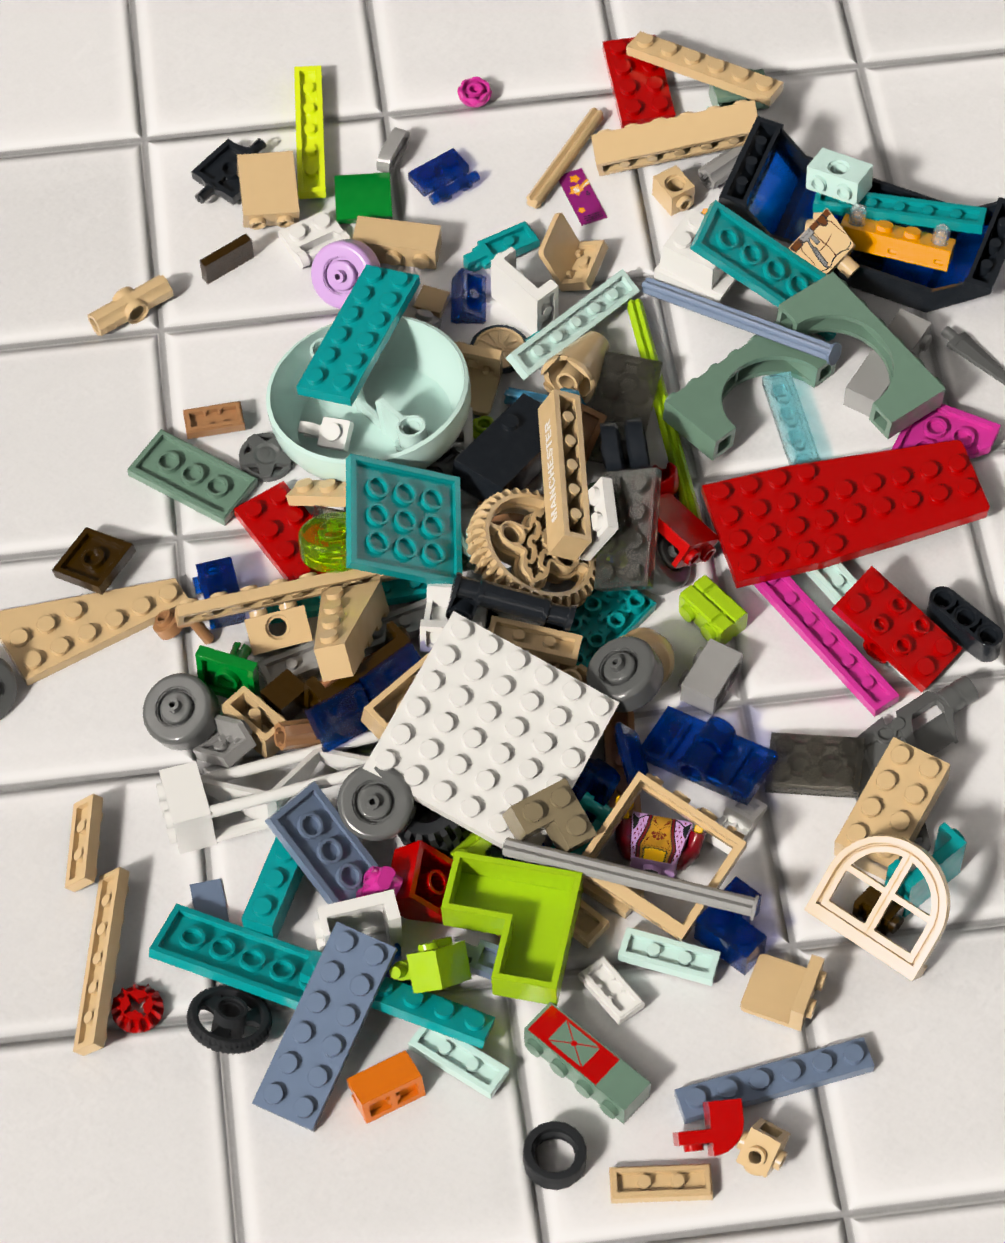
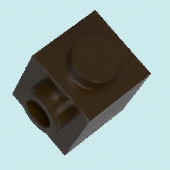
[260,669,306,721]

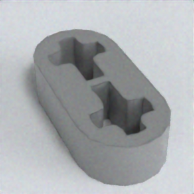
[376,127,410,175]

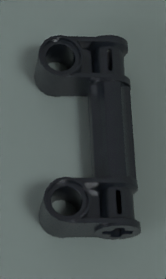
[446,572,576,632]

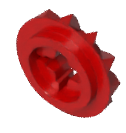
[111,983,164,1033]

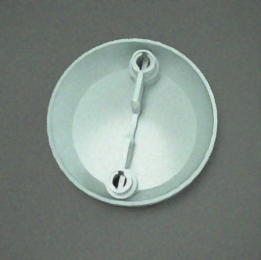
[266,316,471,482]

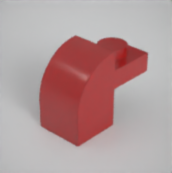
[673,1098,744,1156]

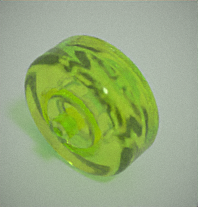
[298,512,352,573]

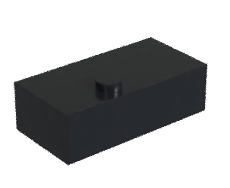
[452,393,542,502]

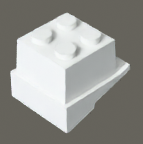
[654,208,736,302]

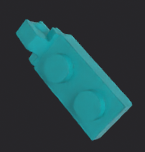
[463,221,540,274]

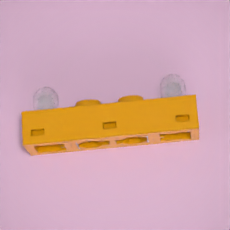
[840,204,956,272]

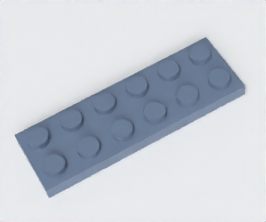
[252,922,397,1132]

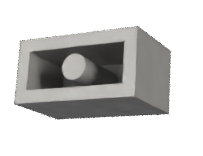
[678,638,743,716]

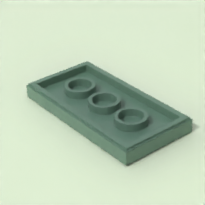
[127,429,259,526]

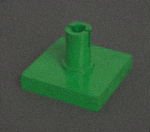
[195,642,261,699]

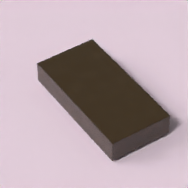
[200,234,254,284]

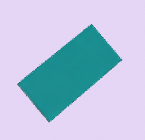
[569,570,657,668]

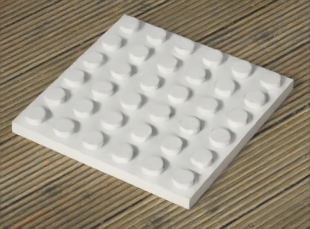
[363,611,619,863]

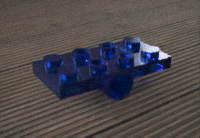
[637,706,778,806]

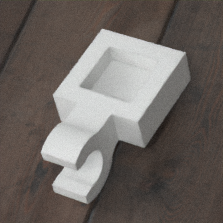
[298,417,354,452]

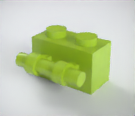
[389,936,472,994]

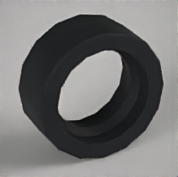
[523,1121,587,1190]

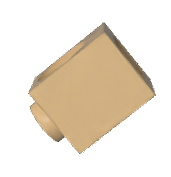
[652,165,695,216]

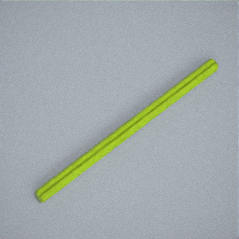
[627,298,703,522]

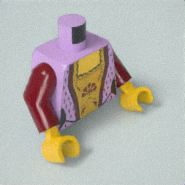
[615,795,706,878]

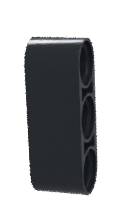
[926,586,1004,662]

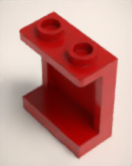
[624,492,719,569]

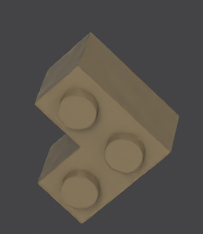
[502,778,597,852]

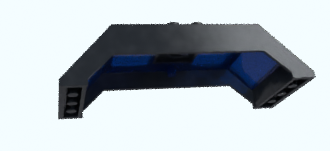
[718,116,1005,313]

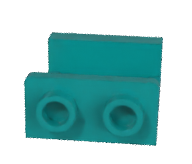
[885,822,967,918]

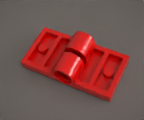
[831,566,963,692]

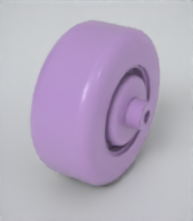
[311,239,381,309]

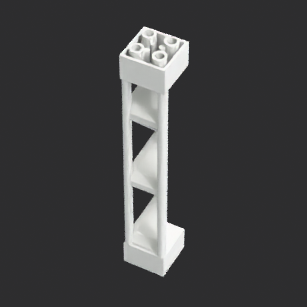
[156,731,379,854]

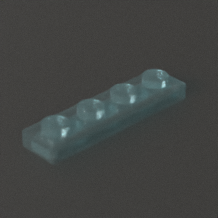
[762,371,821,466]

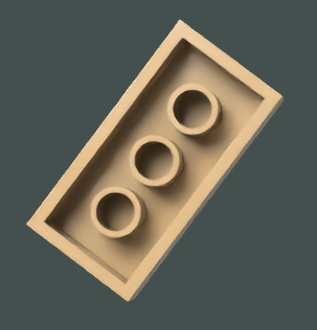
[834,737,951,880]

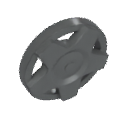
[239,433,294,482]

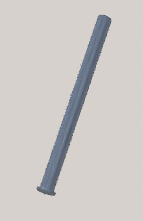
[641,277,842,366]

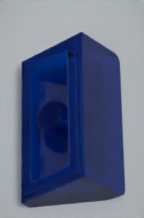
[451,268,486,324]
[614,722,649,786]

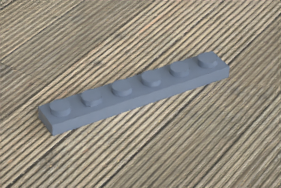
[674,1037,875,1124]

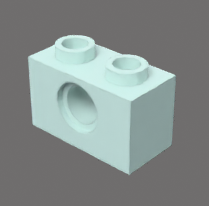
[806,148,873,206]

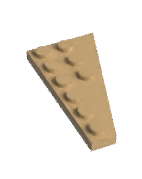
[0,578,188,686]

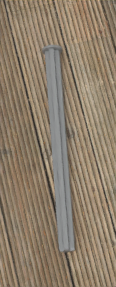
[502,837,759,921]

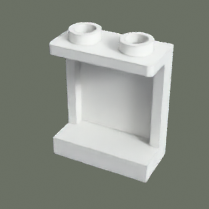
[491,247,559,333]
[420,584,488,652]
[313,889,403,953]

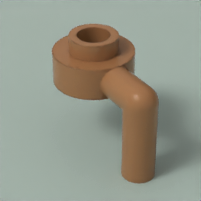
[153,609,215,644]

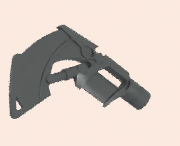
[842,676,979,852]

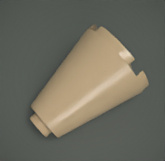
[541,331,609,404]

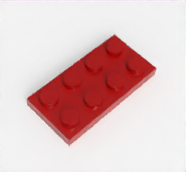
[602,35,676,128]
[233,481,346,581]

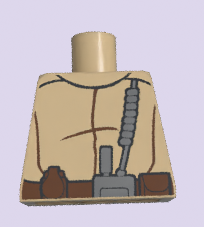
[789,208,860,278]

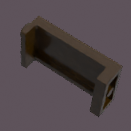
[304,620,411,718]

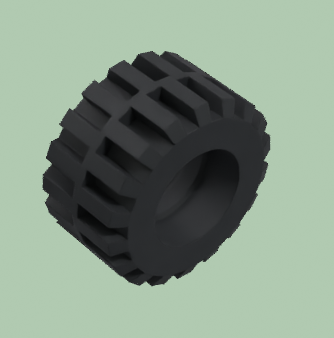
[399,802,470,856]

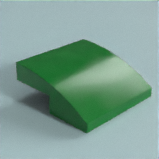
[334,172,393,224]

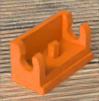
[346,1050,426,1124]

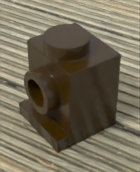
[852,886,904,936]

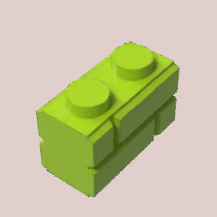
[678,575,748,645]

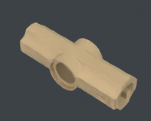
[88,275,173,336]

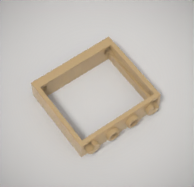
[582,771,747,942]

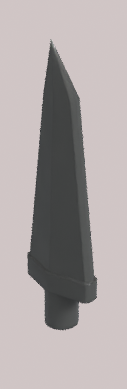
[941,326,1005,385]

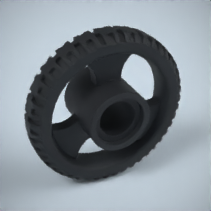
[187,985,272,1054]

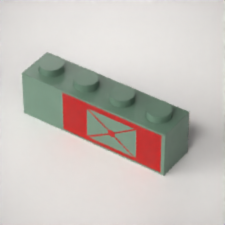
[524,1002,651,1124]

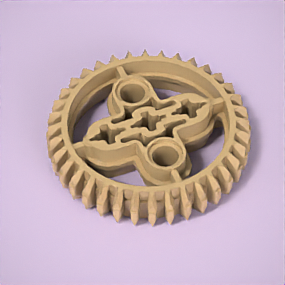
[465,487,601,608]

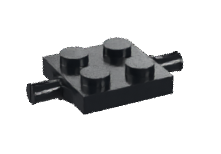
[191,138,266,205]

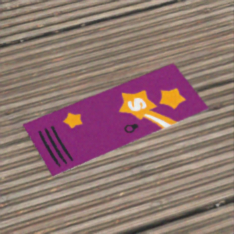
[559,168,607,226]

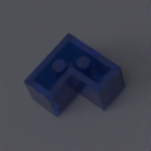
[694,876,767,976]

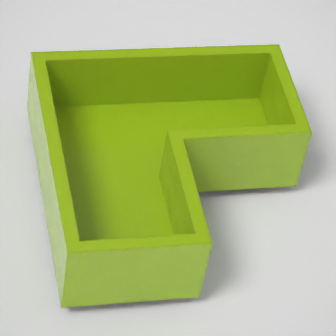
[441,850,583,1006]

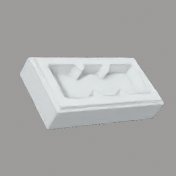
[578,956,645,1025]

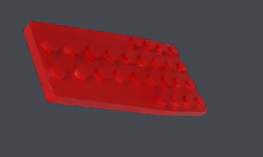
[701,440,990,588]

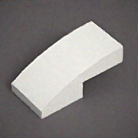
[705,790,768,854]

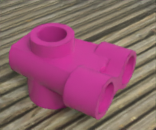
[356,866,403,898]

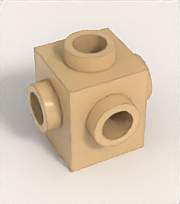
[736,1118,791,1178]

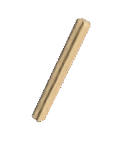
[526,108,603,209]

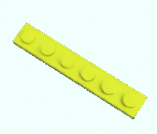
[294,66,326,199]

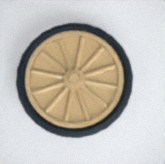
[470,325,526,374]

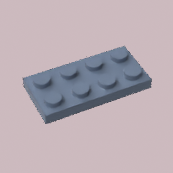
[265,781,379,904]

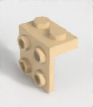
[539,213,608,291]
[455,342,503,416]
[740,954,828,1031]

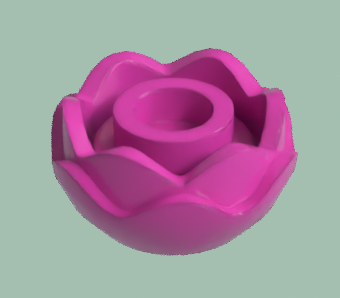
[457,76,492,108]

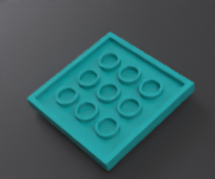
[346,453,463,584]

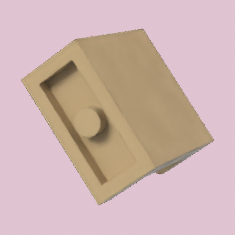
[237,151,300,230]

